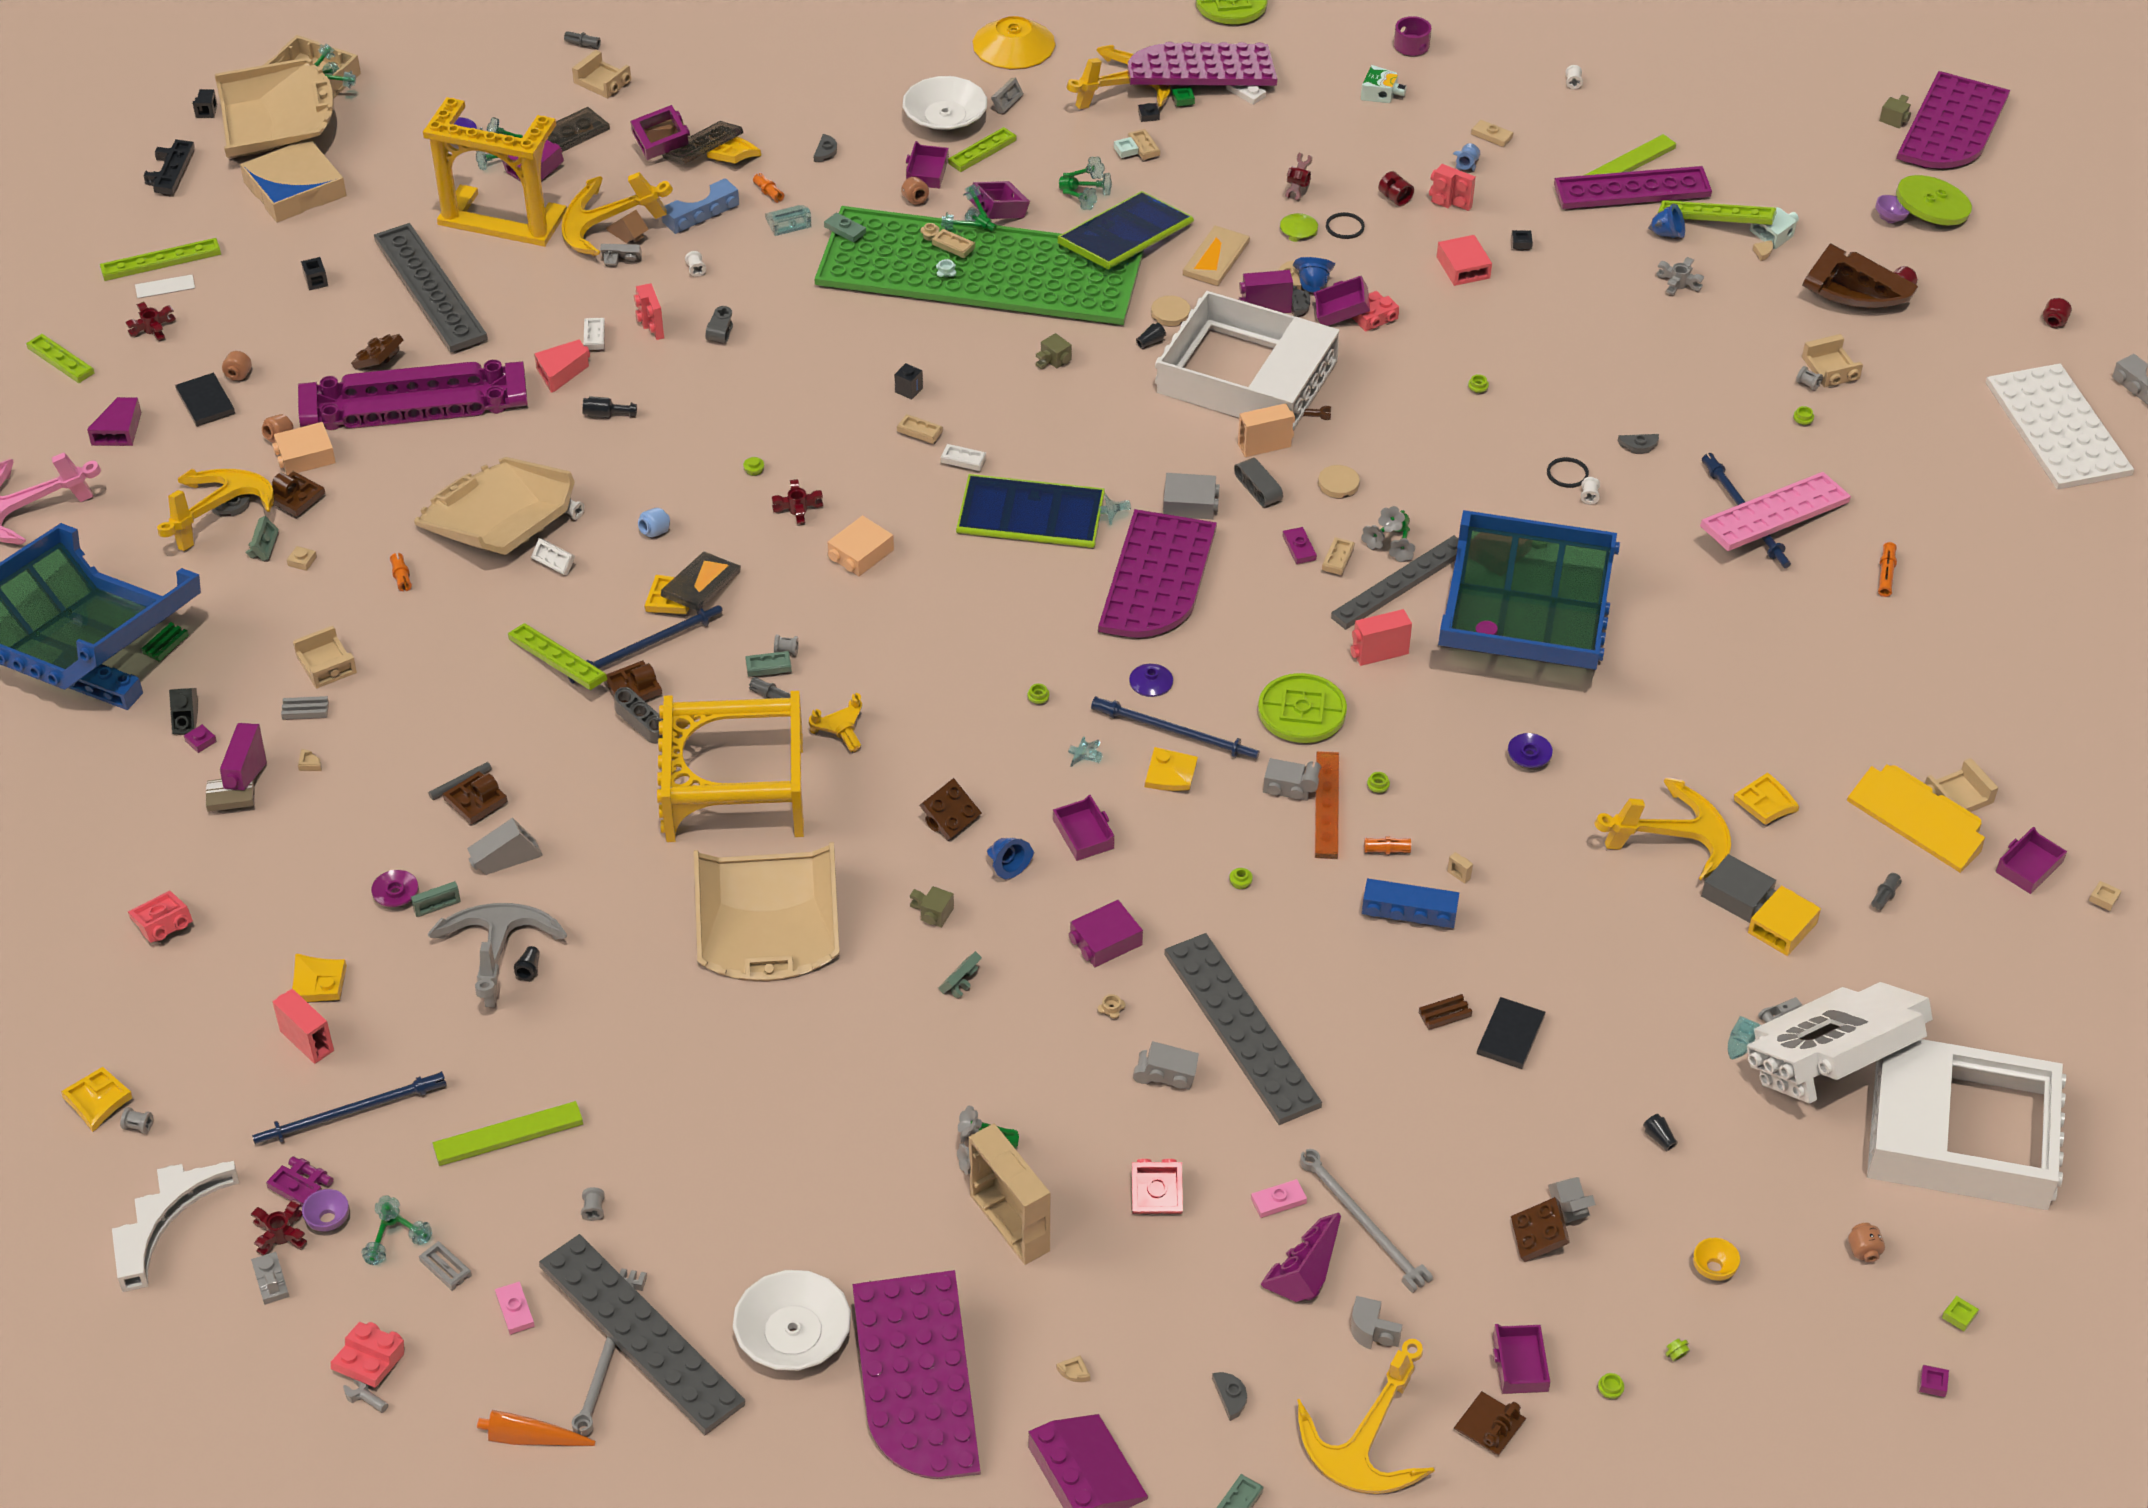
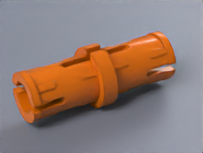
[753,173,784,203]
[390,553,412,591]
[1364,836,1411,855]

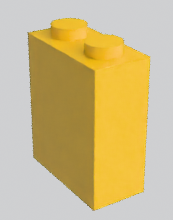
[1748,885,1821,956]

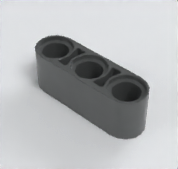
[1234,457,1283,507]
[614,687,663,744]

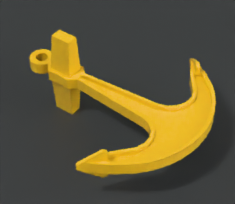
[1066,45,1171,109]
[562,172,673,256]
[157,469,274,551]
[1594,778,1731,880]
[1297,1339,1435,1494]

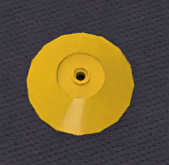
[972,16,1056,69]

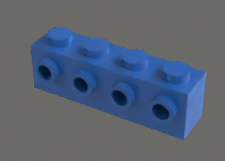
[53,653,143,710]
[1362,878,1460,928]

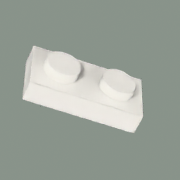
[1226,85,1266,105]

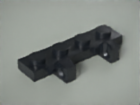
[144,139,195,195]

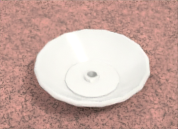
[902,76,987,131]
[733,1270,851,1371]

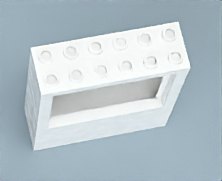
[1155,291,1340,430]
[1867,1039,2066,1210]

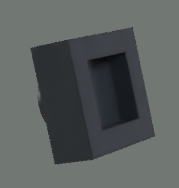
[1138,103,1160,122]
[1511,230,1533,249]

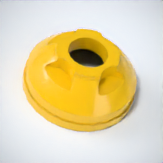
[1693,1237,1740,1281]

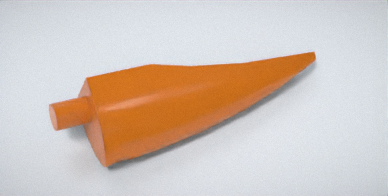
[477,1410,596,1446]

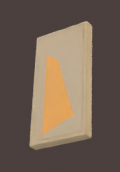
[1182,225,1250,286]

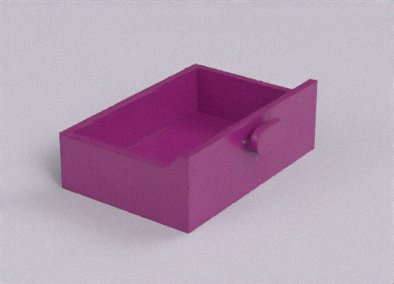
[906,141,949,189]
[1314,275,1370,326]
[1053,795,1115,861]
[1996,827,2067,894]
[1493,1324,1550,1394]

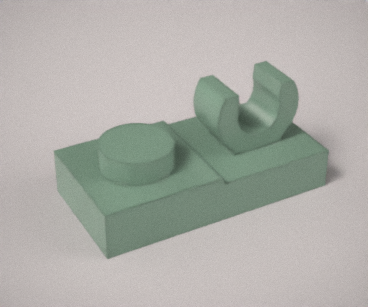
[245,516,279,561]
[938,951,982,998]

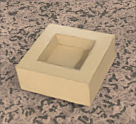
[287,546,317,571]
[1447,852,1473,884]
[2089,881,2121,911]

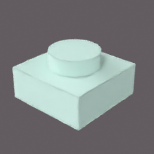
[1114,137,1138,158]

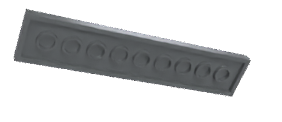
[374,223,488,352]
[1164,933,1322,1125]
[539,1234,745,1435]

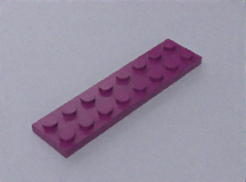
[1554,166,1712,209]

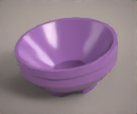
[1875,195,1910,223]
[302,1189,349,1231]

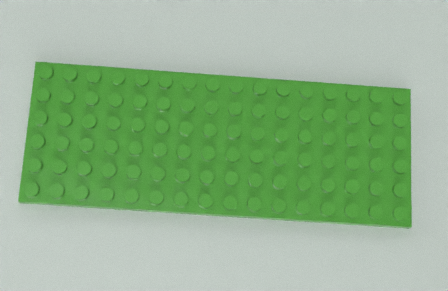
[814,206,1144,325]

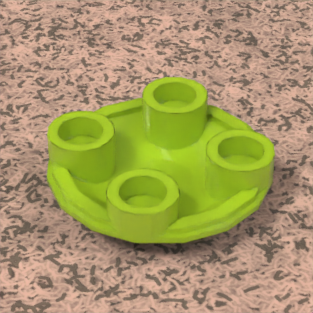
[1280,213,1318,242]

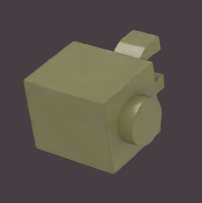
[1879,95,1911,129]
[1036,333,1072,369]
[910,886,954,928]

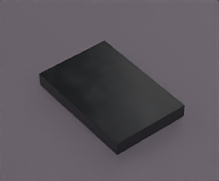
[175,372,235,426]
[1477,997,1546,1069]

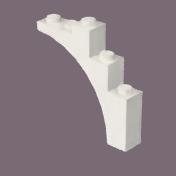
[112,1161,239,1292]

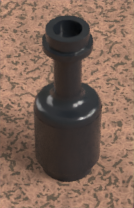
[582,396,637,418]

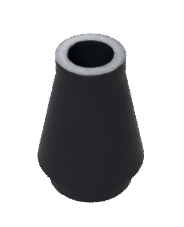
[1136,322,1166,349]
[514,946,540,980]
[1643,1114,1678,1151]

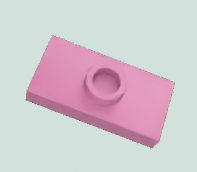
[1251,1179,1307,1218]
[495,1281,535,1334]

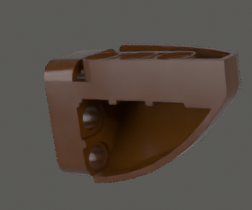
[1802,243,1918,308]

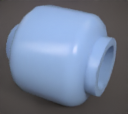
[638,508,670,537]

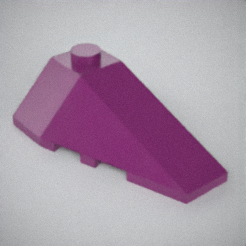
[1261,1212,1341,1302]

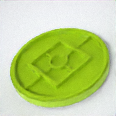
[1196,0,1268,24]
[1896,175,1972,225]
[1258,673,1347,743]

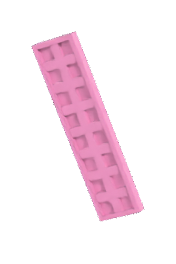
[1700,472,1851,551]

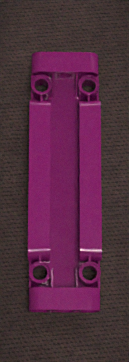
[298,359,528,430]

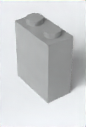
[1163,473,1220,520]

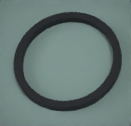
[1326,212,1365,239]
[1547,457,1589,488]

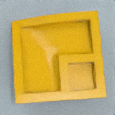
[706,134,761,164]
[644,575,700,614]
[1144,747,1198,791]
[1734,772,1799,825]
[292,954,347,1002]
[61,1067,132,1132]

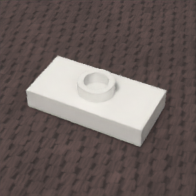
[584,318,605,350]
[941,444,986,471]
[531,538,575,575]

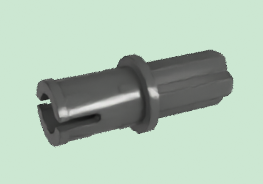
[564,31,601,49]
[749,677,791,699]
[1871,873,1902,910]

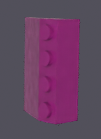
[1028,1414,1148,1508]

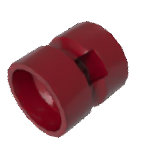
[1378,171,1414,206]

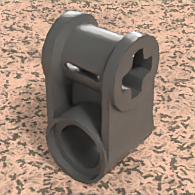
[705,306,733,343]

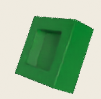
[1172,87,1195,106]

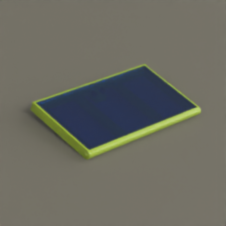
[1057,191,1194,269]
[956,474,1105,548]

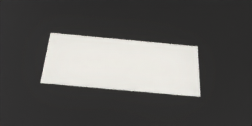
[135,275,195,298]

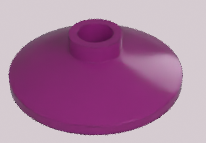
[371,870,419,907]

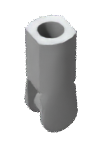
[1758,997,1802,1023]

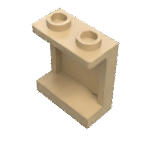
[572,50,631,99]
[1802,334,1863,388]
[293,626,357,689]
[1925,758,1998,812]

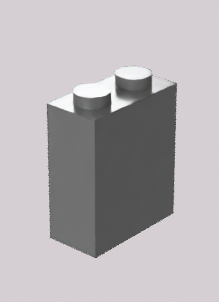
[1701,854,1776,923]

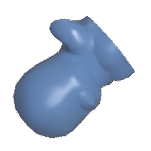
[1453,143,1480,171]

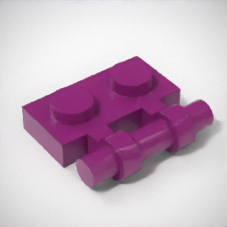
[266,1156,334,1207]

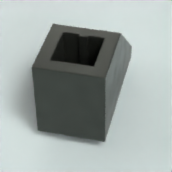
[169,688,198,734]

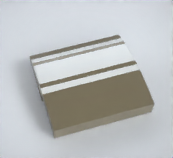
[206,779,255,812]

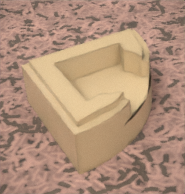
[1753,240,1773,261]
[298,749,322,771]
[1056,1355,1090,1382]

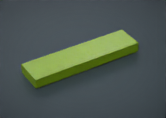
[948,127,1017,172]
[26,334,95,383]

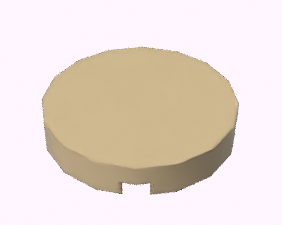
[1151,295,1190,326]
[1318,465,1360,498]

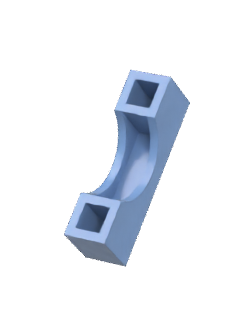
[662,178,739,234]

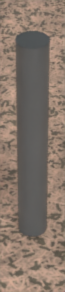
[428,762,492,800]

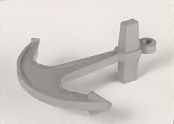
[428,903,567,1007]

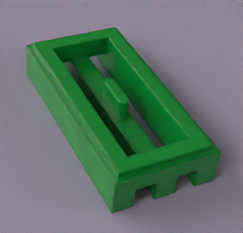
[141,622,189,662]

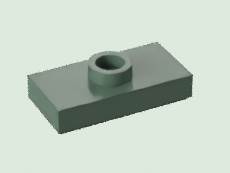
[824,212,866,243]
[745,651,792,677]
[411,881,461,917]
[1217,1474,1264,1508]

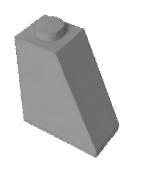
[467,818,543,875]

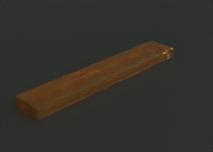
[1315,751,1339,859]

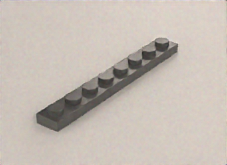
[1331,535,1459,630]

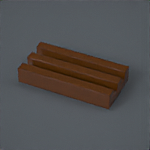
[1418,994,1473,1030]

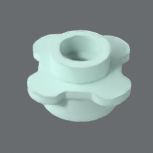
[936,259,956,277]

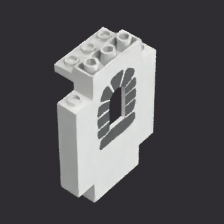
[1747,982,1933,1104]

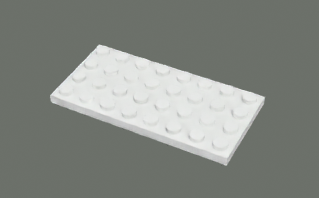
[1986,363,2134,490]

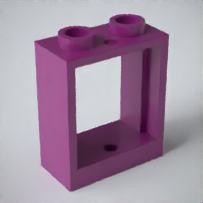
[630,105,690,160]
[967,181,1030,219]

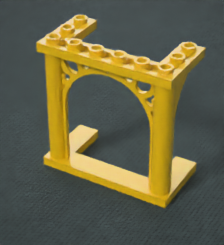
[423,97,567,247]
[657,691,804,842]

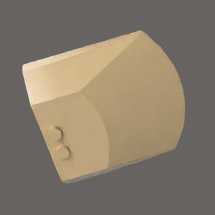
[215,58,334,159]
[414,457,575,555]
[694,842,840,981]

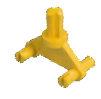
[808,693,862,752]

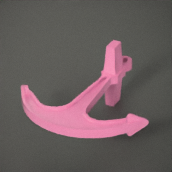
[0,452,101,545]

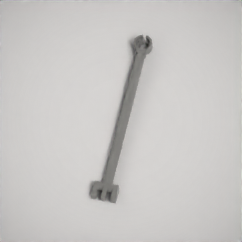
[1300,1149,1433,1292]
[572,1268,647,1437]

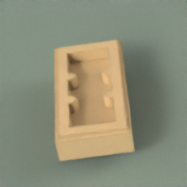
[1471,120,1513,147]
[1128,129,1160,160]
[932,229,975,258]
[897,414,943,444]
[1322,537,1355,575]

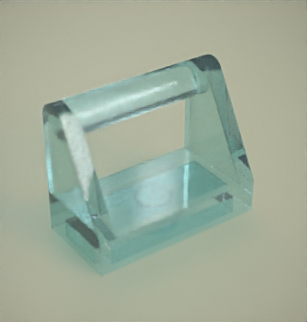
[765,205,812,236]

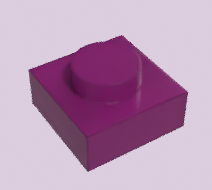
[184,724,217,753]
[1919,1365,1949,1397]

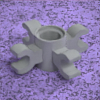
[1656,257,1704,295]

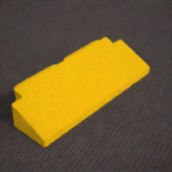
[1847,764,1985,873]

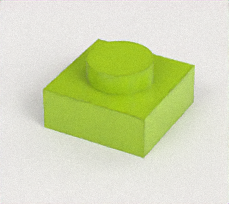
[1942,1295,1979,1332]

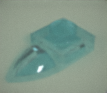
[1727,1016,1761,1060]

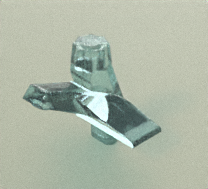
[1099,493,1131,525]
[1068,737,1102,767]

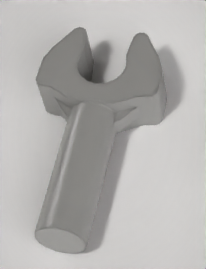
[343,1379,388,1413]

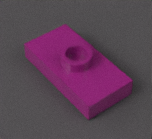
[1282,527,1317,564]

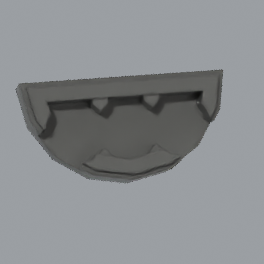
[813,134,837,162]
[1292,286,1310,316]
[1618,434,1659,454]
[212,494,250,516]
[1212,1372,1247,1421]

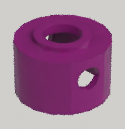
[1394,16,1432,56]

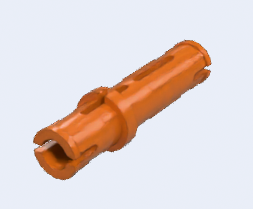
[1878,542,1897,597]

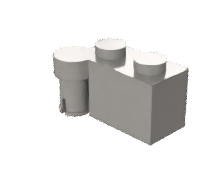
[1263,758,1321,801]
[1133,1041,1199,1090]

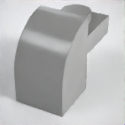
[1548,1177,1596,1222]
[1351,1296,1403,1349]

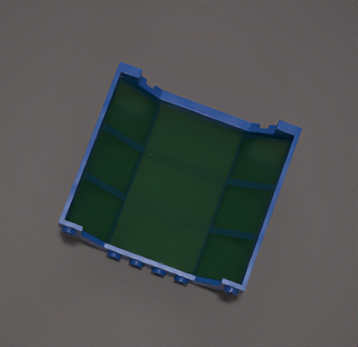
[1438,510,1620,670]
[0,523,201,690]

